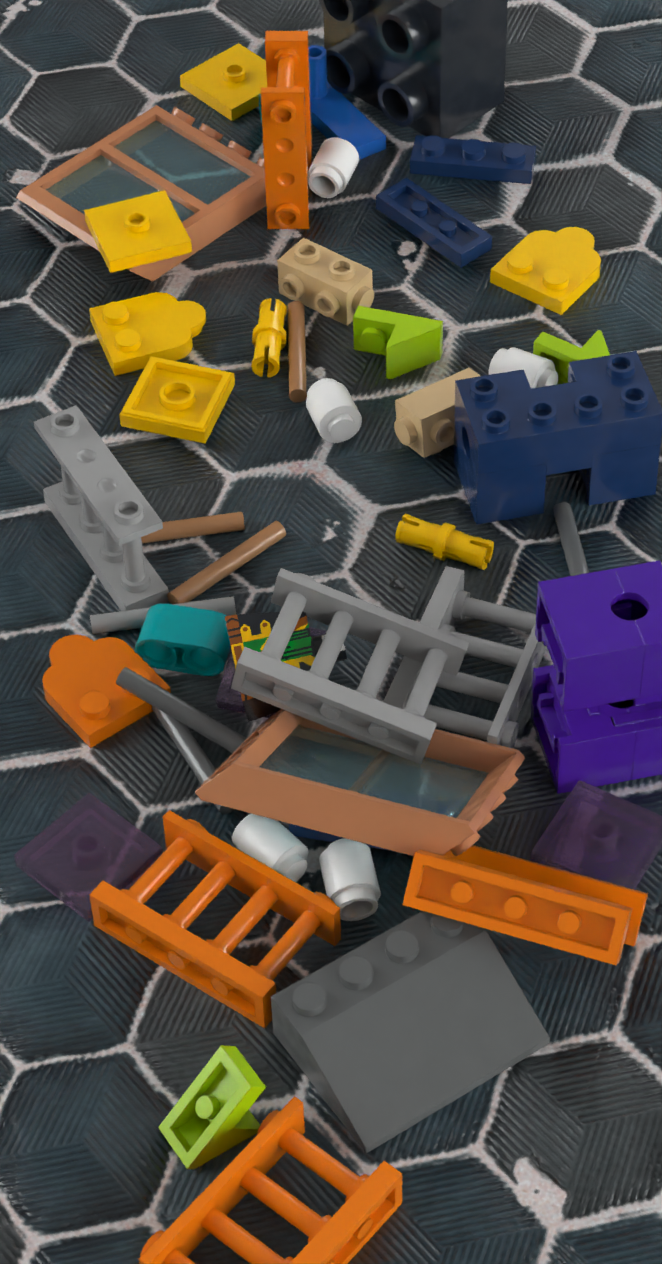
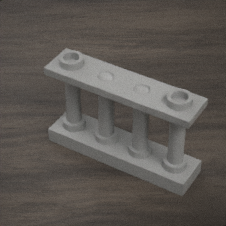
[34,405,169,611]
[383,566,547,748]
[231,568,469,764]

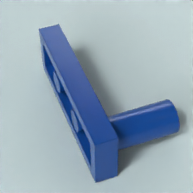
[309,45,386,160]

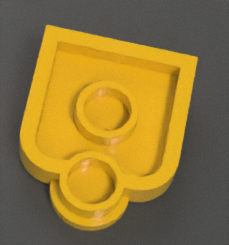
[490,227,601,315]
[89,292,206,376]

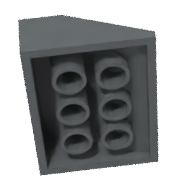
[271,911,550,1153]

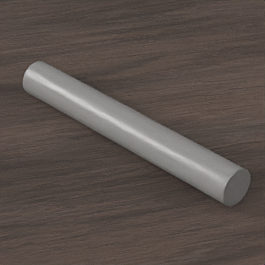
[90,596,236,634]

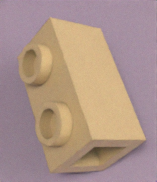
[277,238,374,326]
[394,368,480,458]

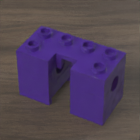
[530,560,662,794]

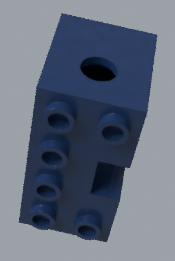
[454,351,662,525]

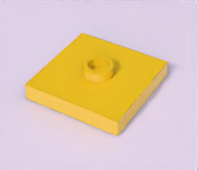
[180,43,267,121]
[84,190,192,273]
[119,356,235,444]

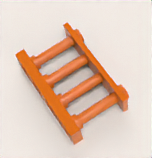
[260,31,313,229]
[89,810,341,1029]
[402,845,648,965]
[139,1096,402,1264]

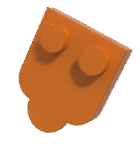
[42,635,171,748]

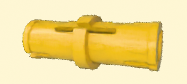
[251,298,287,377]
[395,513,494,570]

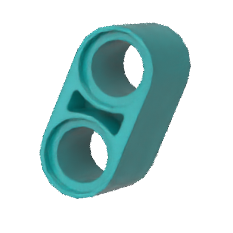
[135,604,231,676]

